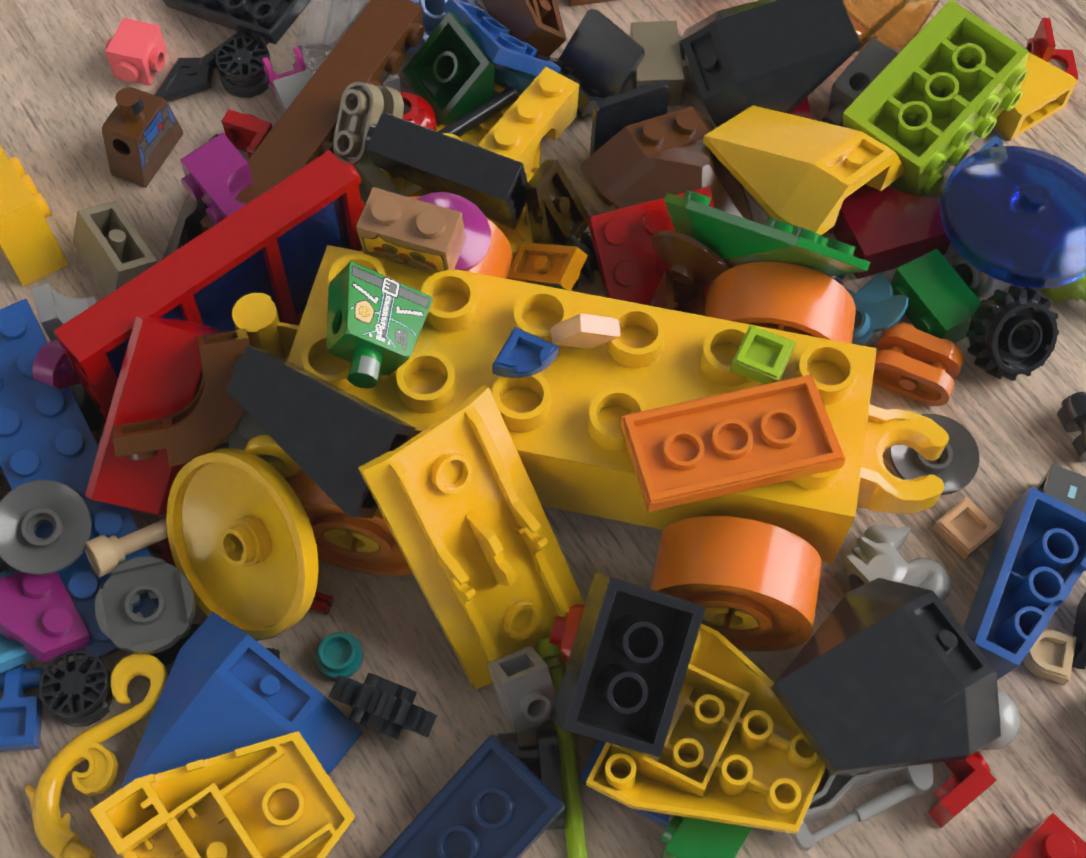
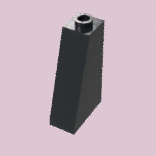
[365,112,528,229]
[226,345,416,518]

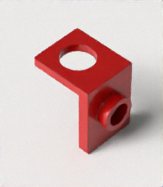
[1026,18,1078,79]

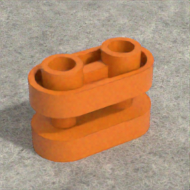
[872,322,965,406]

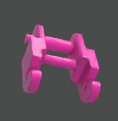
[262,46,307,97]

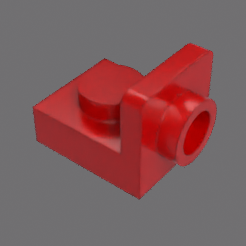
[927,752,997,828]

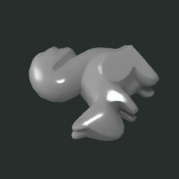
[835,525,951,602]

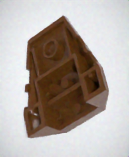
[580,106,754,221]

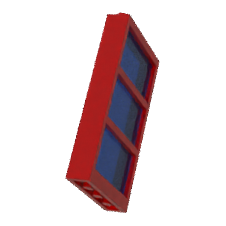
[53,150,365,426]

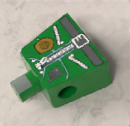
[326,261,433,389]

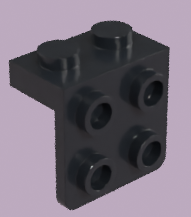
[536,9,645,116]
[590,81,670,156]

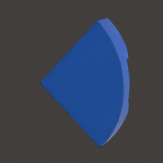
[492,327,559,378]

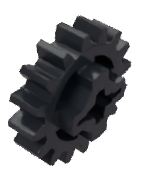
[329,672,437,740]

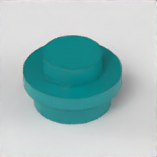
[315,632,363,680]

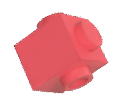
[105,18,167,85]

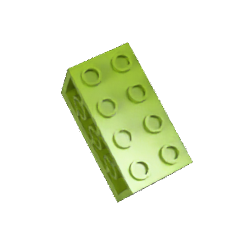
[843,0,1029,197]

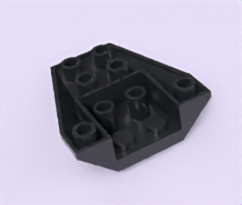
[681,0,862,127]
[771,578,1001,775]

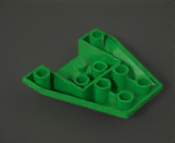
[664,190,870,277]

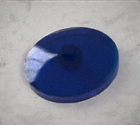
[939,146,1086,288]

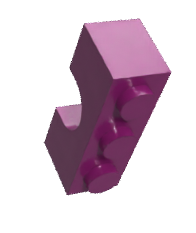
[180,133,302,271]

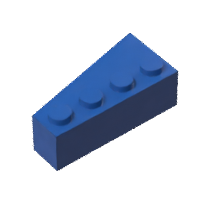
[963,487,1086,680]

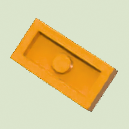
[507,242,588,291]

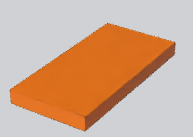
[620,374,845,512]

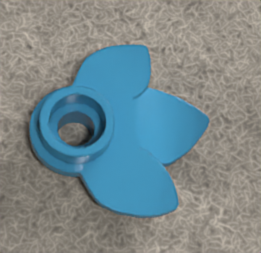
[845,273,908,345]

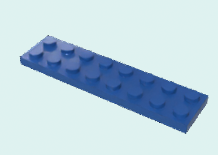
[0,299,159,660]

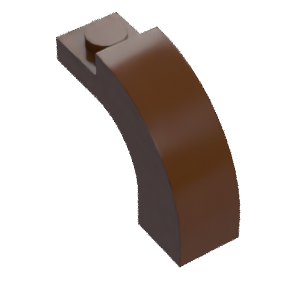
[112,329,250,467]

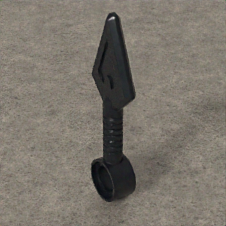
[154,32,269,102]

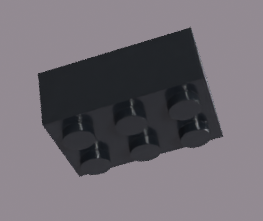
[550,572,706,757]

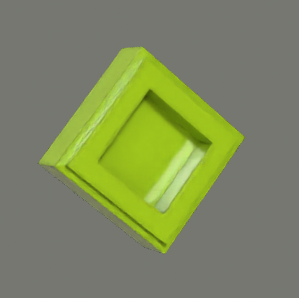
[730,324,796,384]

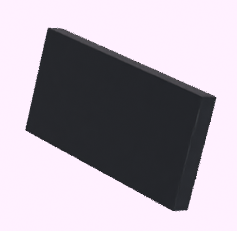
[163,0,311,45]

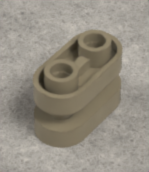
[333,82,404,166]

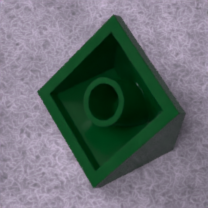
[402,11,495,124]

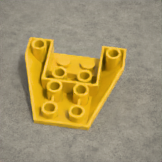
[703,105,905,235]
[586,624,826,834]

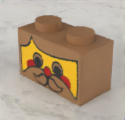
[356,187,466,274]

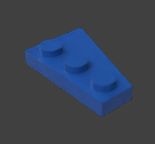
[443,0,561,76]

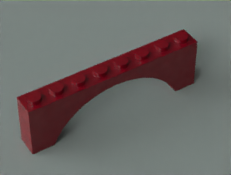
[789,97,956,279]

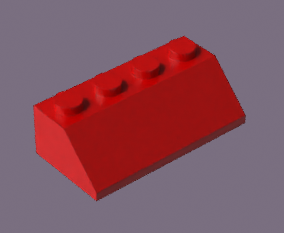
[85,316,222,515]

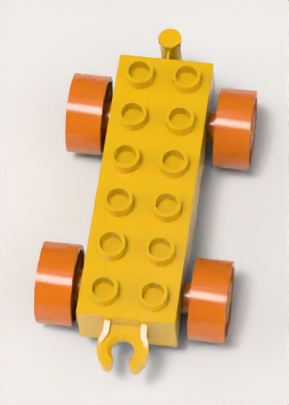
[232,196,949,652]

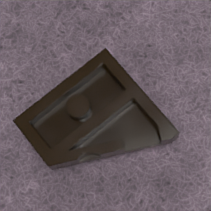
[524,159,590,246]

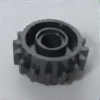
[966,285,1059,381]

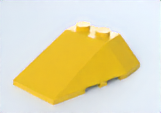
[90,731,355,858]

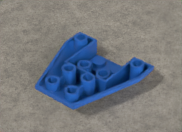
[120,612,363,789]

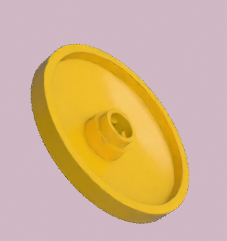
[166,448,319,640]

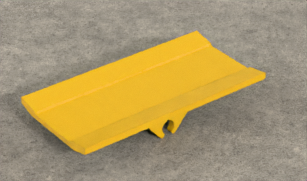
[358,385,585,690]

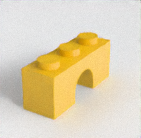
[478,67,579,176]

